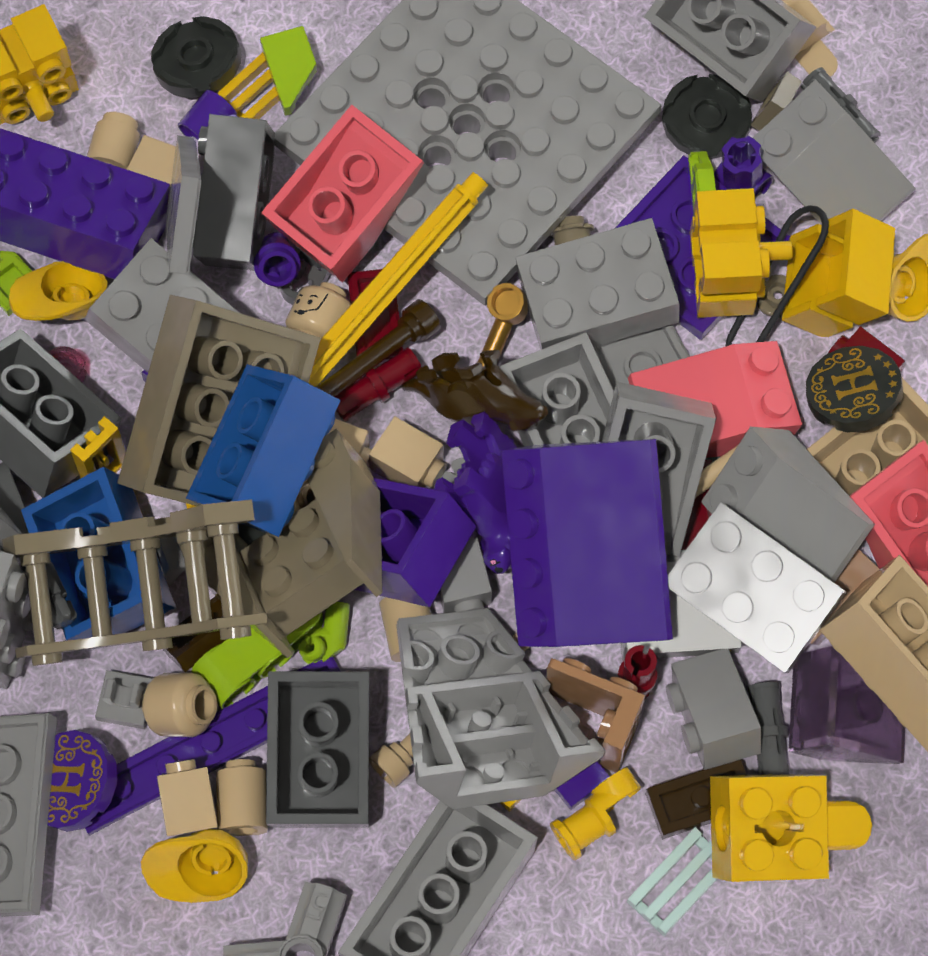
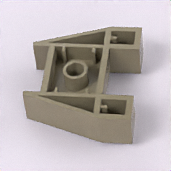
[179,429,383,658]

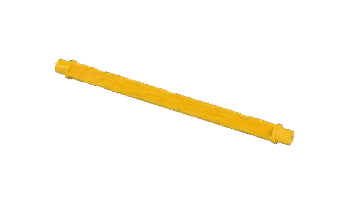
[309,172,488,387]

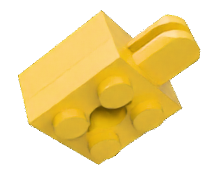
[710,774,872,882]

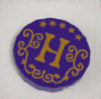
[48,730,117,832]

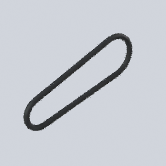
[725,205,829,346]

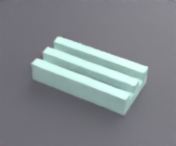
[627,827,717,936]

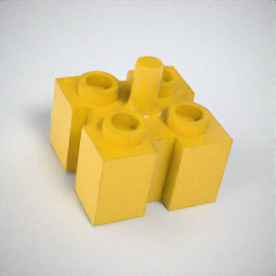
[0,4,79,125]
[690,188,793,318]

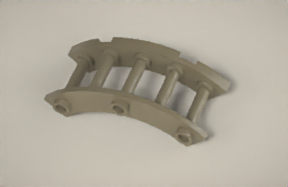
[2,499,267,666]

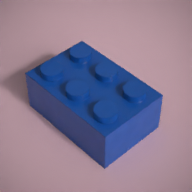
[186,364,341,537]
[21,467,176,641]

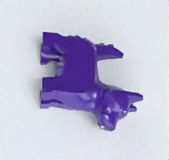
[434,411,517,574]

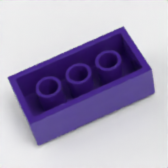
[0,128,170,279]

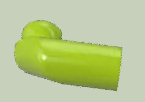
[299,601,350,664]

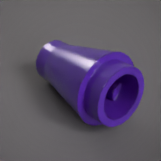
[254,232,301,287]

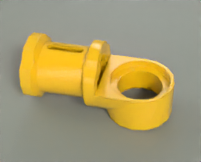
[550,767,642,861]

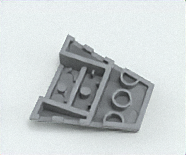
[396,608,605,810]

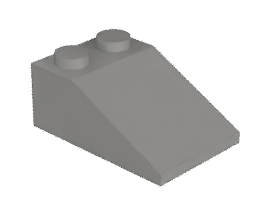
[753,79,916,225]
[602,382,716,557]
[701,426,875,583]

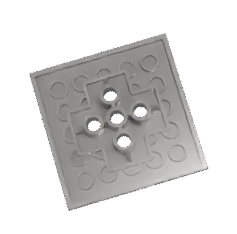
[275,0,661,306]

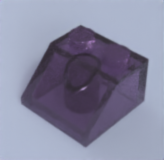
[788,646,905,764]

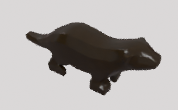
[401,350,548,432]

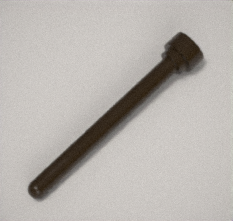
[316,299,441,397]

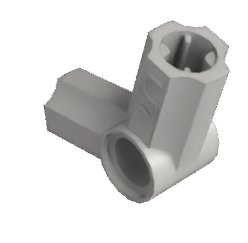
[223,882,347,956]

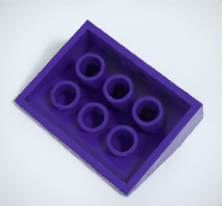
[501,439,673,647]

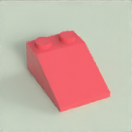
[261,105,424,283]
[628,341,802,458]
[849,440,928,586]

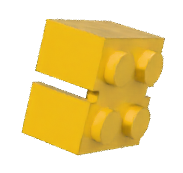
[782,209,895,337]

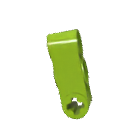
[191,612,323,709]

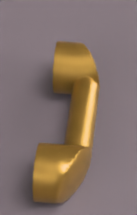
[477,283,528,366]

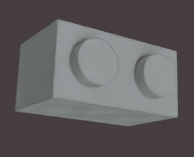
[666,649,761,770]

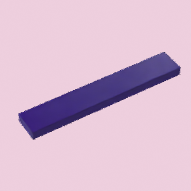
[85,657,341,836]

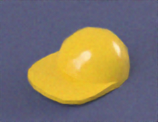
[887,234,928,322]
[9,261,107,321]
[141,829,248,903]

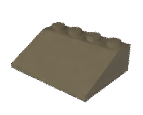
[118,295,321,506]

